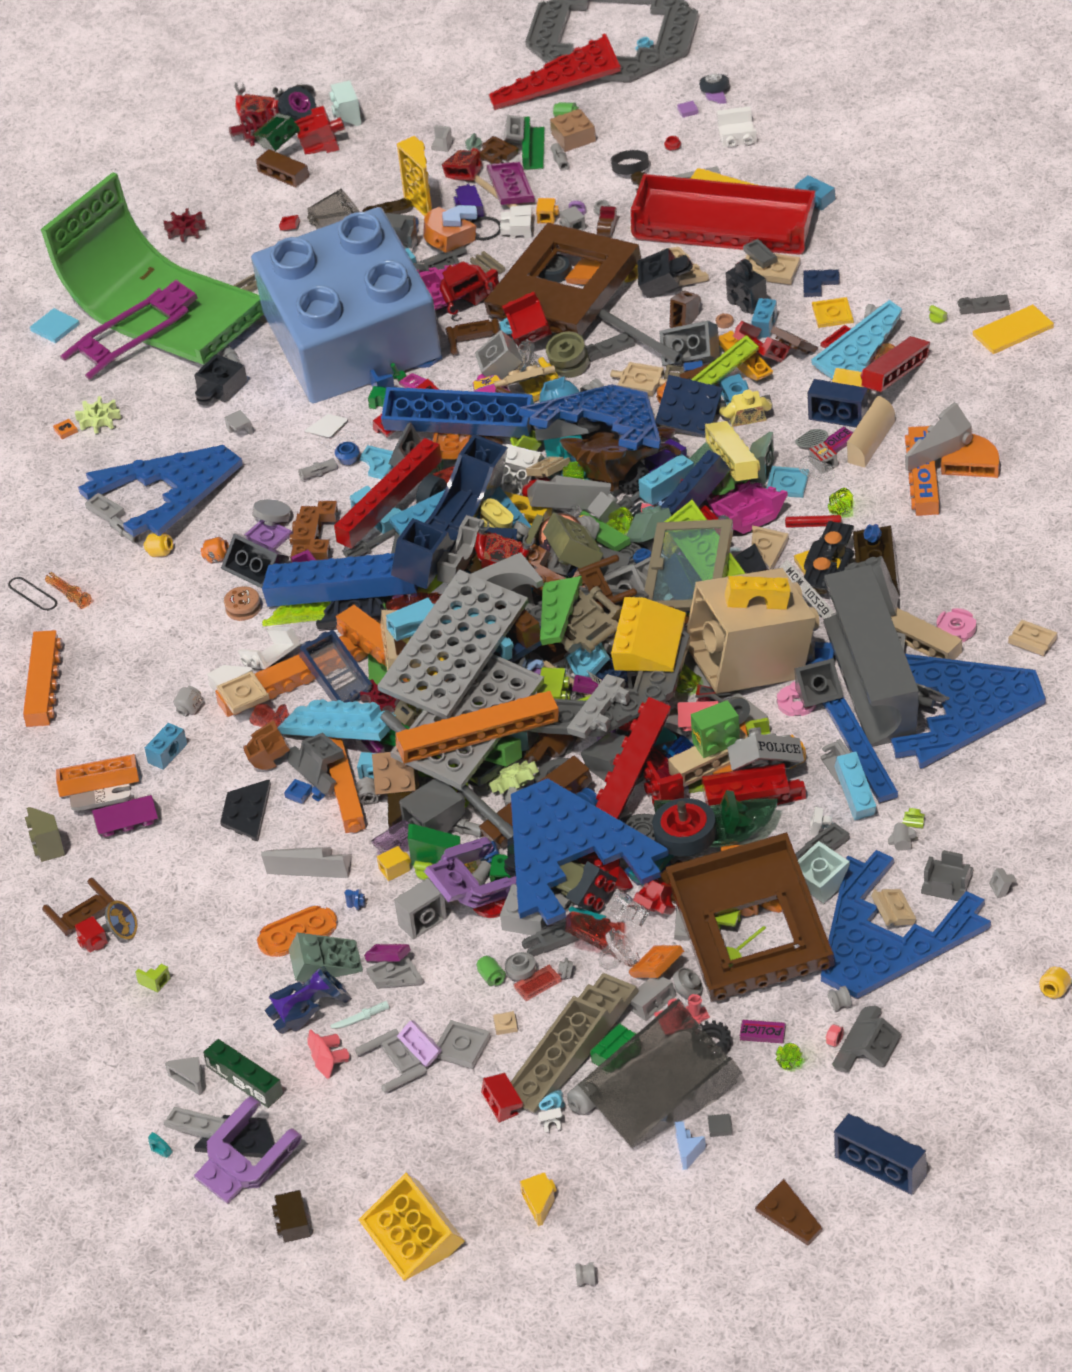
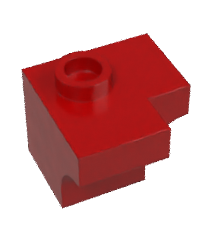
[633,879,676,914]

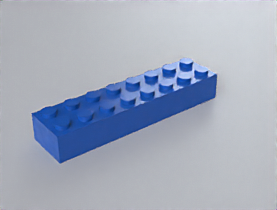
[381,387,534,437]
[262,553,418,607]

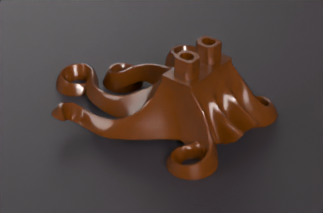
[560,427,681,492]

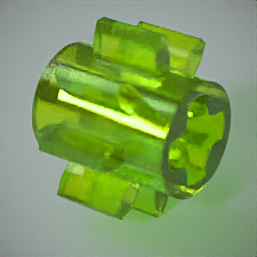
[563,462,584,479]
[775,1043,803,1070]

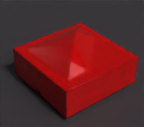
[279,215,300,231]

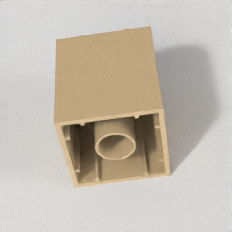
[686,568,819,694]

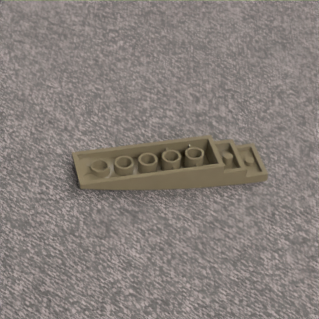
[511,973,639,1113]

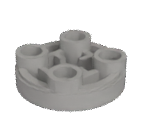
[252,499,291,526]

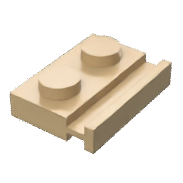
[526,457,571,478]
[1008,620,1057,656]
[871,889,916,925]

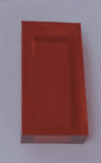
[514,965,562,1001]

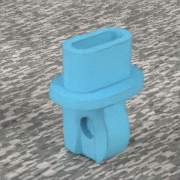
[539,1090,565,1111]

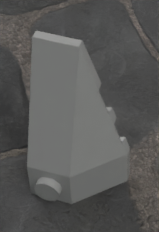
[905,402,972,471]

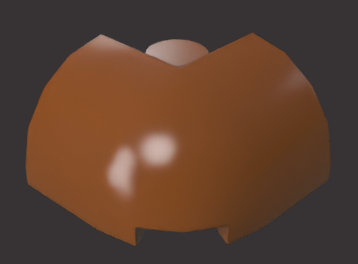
[243,720,290,770]

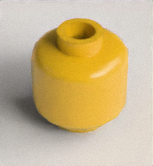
[144,532,173,557]
[1039,966,1071,999]

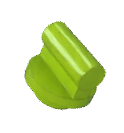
[902,808,925,829]

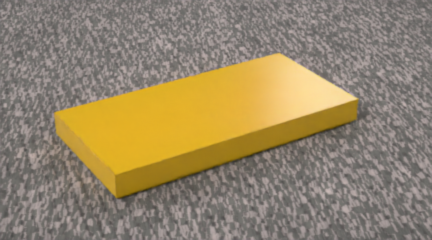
[973,304,1054,354]

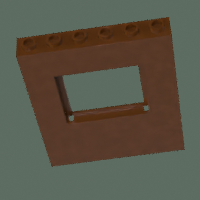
[484,222,641,336]
[666,832,834,1002]

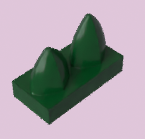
[719,790,755,834]

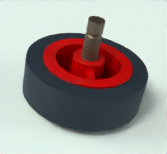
[652,798,717,856]

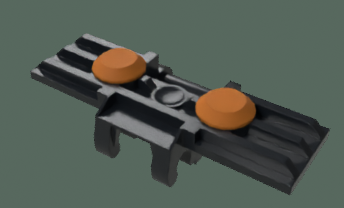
[803,521,855,590]

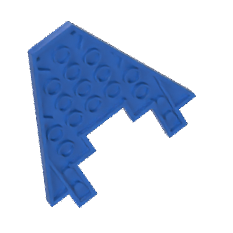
[519,384,661,451]
[891,654,1046,769]
[511,778,669,926]

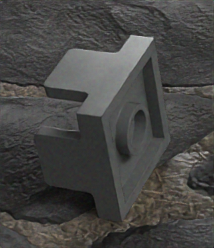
[385,213,418,249]
[921,850,973,901]

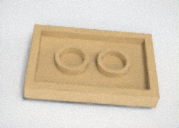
[745,253,800,285]

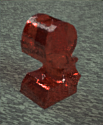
[249,704,289,727]

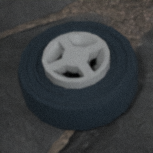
[699,74,729,93]

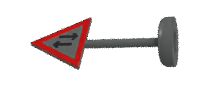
[695,684,750,724]

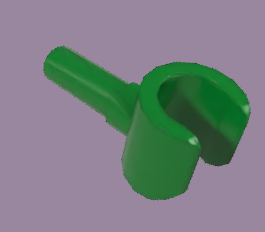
[391,363,406,382]

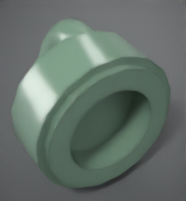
[465,133,482,150]

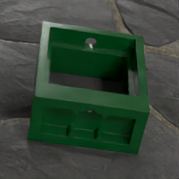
[253,113,301,151]

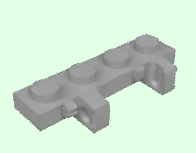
[567,674,631,739]

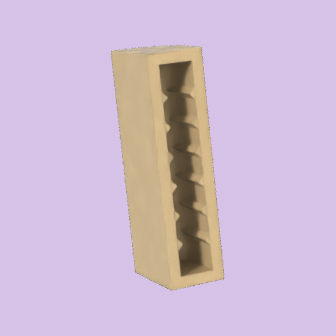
[847,396,895,468]

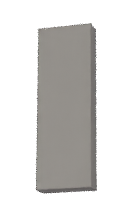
[163,1106,227,1139]

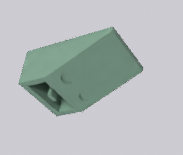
[289,932,363,982]

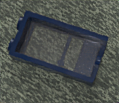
[299,630,372,703]

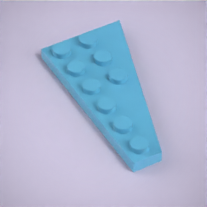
[811,300,902,380]

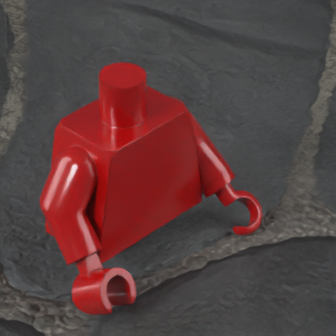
[439,261,496,315]

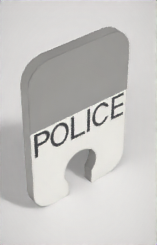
[69,784,131,811]

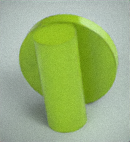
[929,305,947,323]
[414,861,433,880]

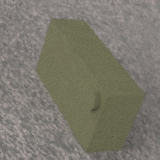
[543,512,603,568]

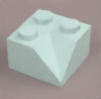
[329,81,361,126]
[798,841,850,903]

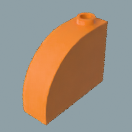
[423,207,476,252]
[941,434,999,478]

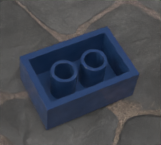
[807,379,868,428]

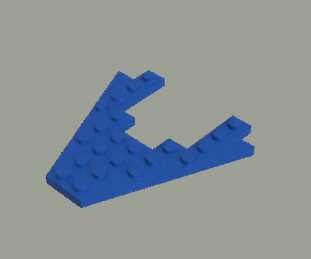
[78,445,243,537]
[821,850,991,999]

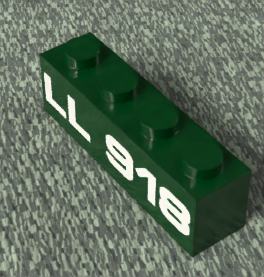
[203,1038,283,1108]

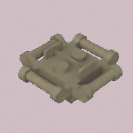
[561,586,622,653]

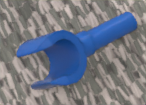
[312,786,325,802]

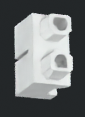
[500,205,532,239]

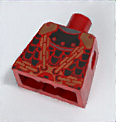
[442,148,482,180]

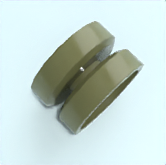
[546,332,590,378]

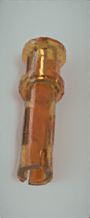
[45,572,92,609]

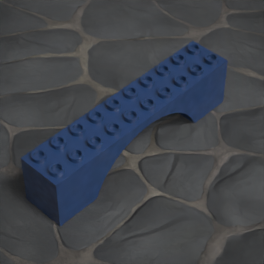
[391,434,508,589]

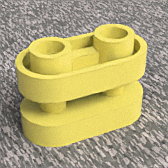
[480,499,513,529]

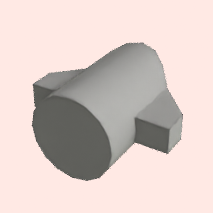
[888,823,917,851]

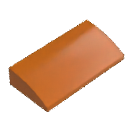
[56,754,139,797]

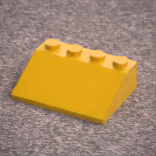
[397,136,432,217]
[611,597,686,671]
[358,1173,465,1281]

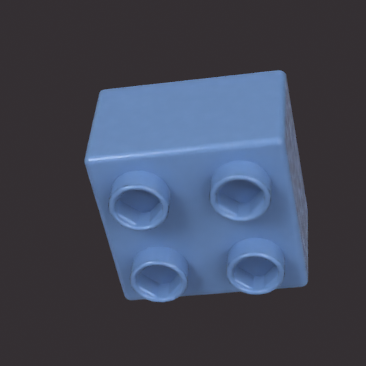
[251,207,442,403]

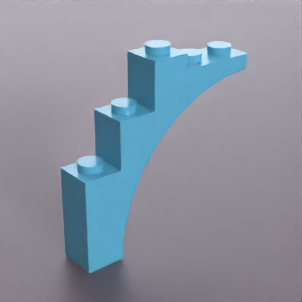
[386,598,513,660]

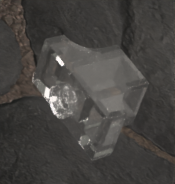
[604,889,650,929]

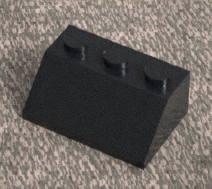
[221,533,290,588]

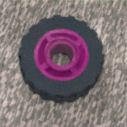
[277,86,316,121]

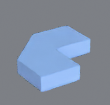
[442,205,477,227]

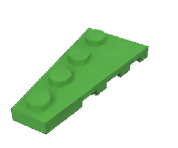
[540,576,583,645]

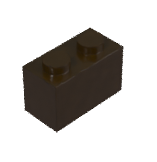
[271,1190,310,1243]

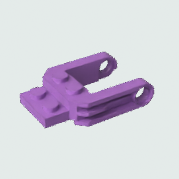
[424,837,516,908]
[194,1096,302,1204]

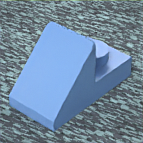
[675,1121,706,1170]

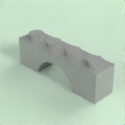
[437,515,484,584]

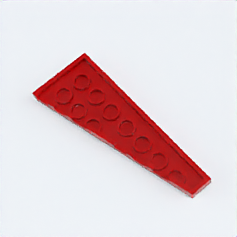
[489,33,621,110]

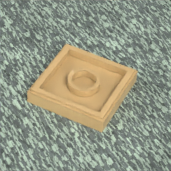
[216,671,269,714]

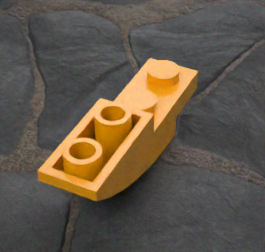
[719,330,773,381]

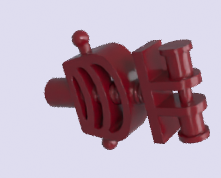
[229,107,279,147]

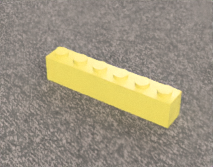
[705,421,760,481]

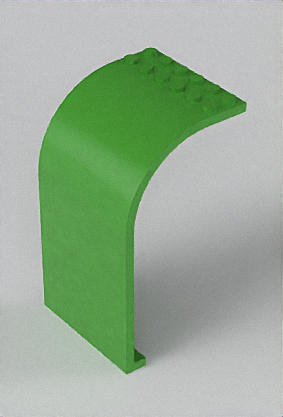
[41,172,263,365]

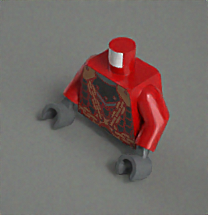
[234,82,284,124]
[475,520,536,568]

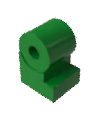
[368,386,386,409]
[490,854,512,882]

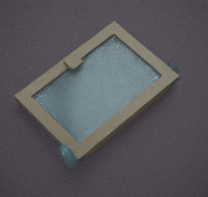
[644,515,733,611]

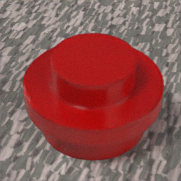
[664,136,681,150]

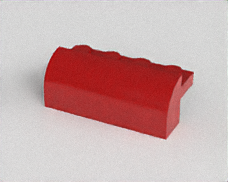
[702,763,790,806]

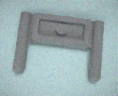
[355,1028,426,1093]

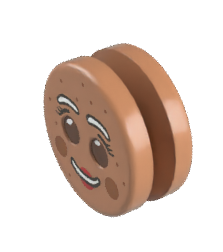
[224,586,261,621]

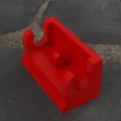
[481,1072,523,1123]

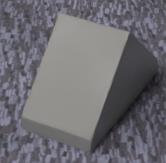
[165,1057,203,1095]

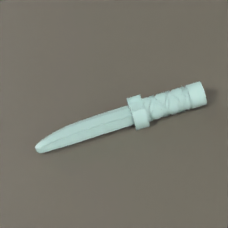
[331,1001,389,1029]

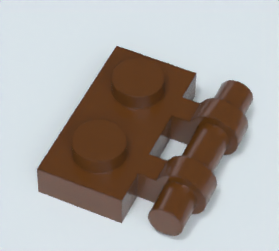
[478,136,519,164]

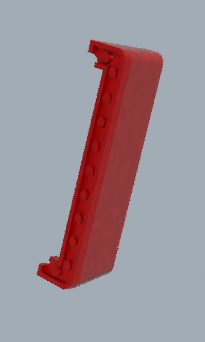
[630,174,816,255]

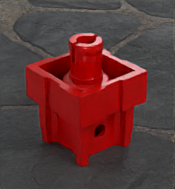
[295,105,345,155]

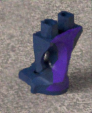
[265,966,352,1034]

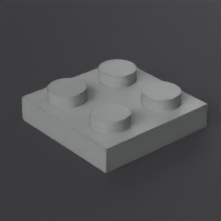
[436,1020,491,1069]

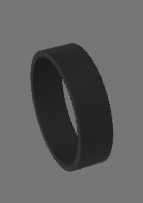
[611,150,649,175]

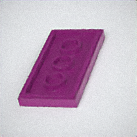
[487,162,535,205]

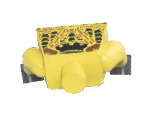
[716,390,772,427]

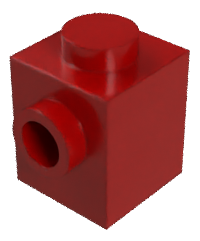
[75,916,108,953]

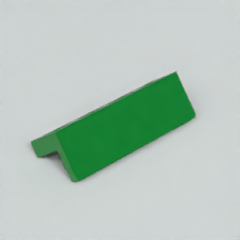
[522,116,545,170]

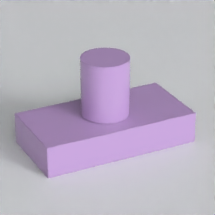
[397,1020,442,1067]

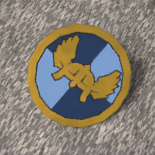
[101,900,138,940]

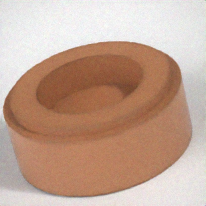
[715,313,734,329]

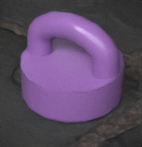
[569,201,586,215]

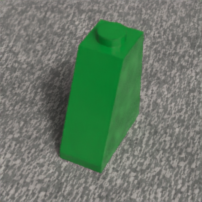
[408,824,461,866]

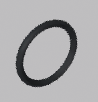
[470,216,501,241]

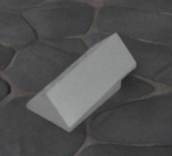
[527,475,611,509]
[261,847,351,878]

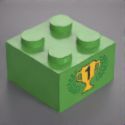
[691,700,740,758]

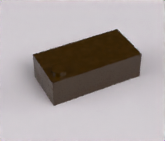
[853,525,900,596]

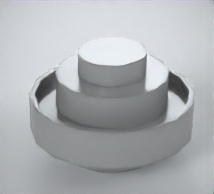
[504,952,536,980]
[673,967,702,998]

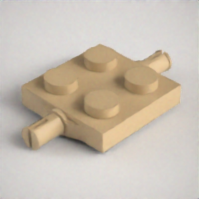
[610,362,667,396]
[494,365,556,389]

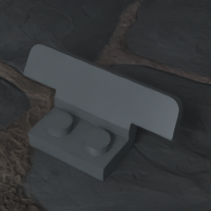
[414,246,467,271]
[288,733,344,795]
[832,1006,901,1072]

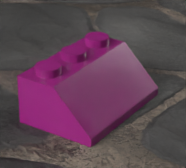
[91,795,158,837]

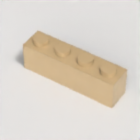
[891,608,962,660]
[668,727,748,787]

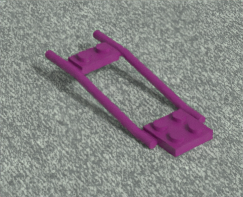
[60,280,198,380]

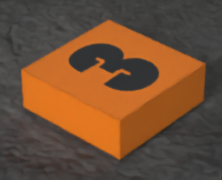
[53,419,78,439]

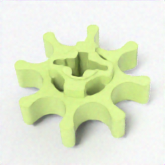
[75,396,121,434]
[488,760,539,794]

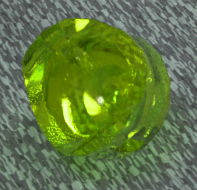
[827,487,853,517]
[606,507,633,534]
[676,663,702,693]

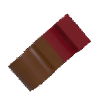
[597,206,617,237]

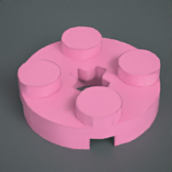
[936,608,976,642]
[777,681,816,716]

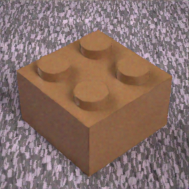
[550,109,596,152]
[372,752,419,795]

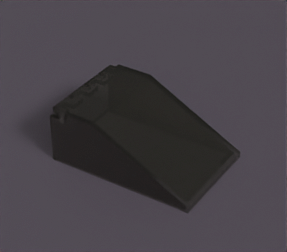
[578,998,743,1148]

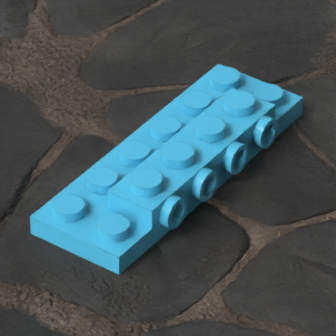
[278,699,396,741]

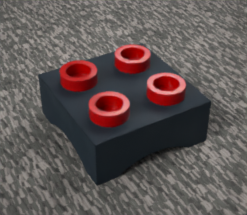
[566,861,617,913]

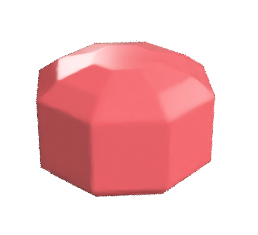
[826,1024,844,1047]

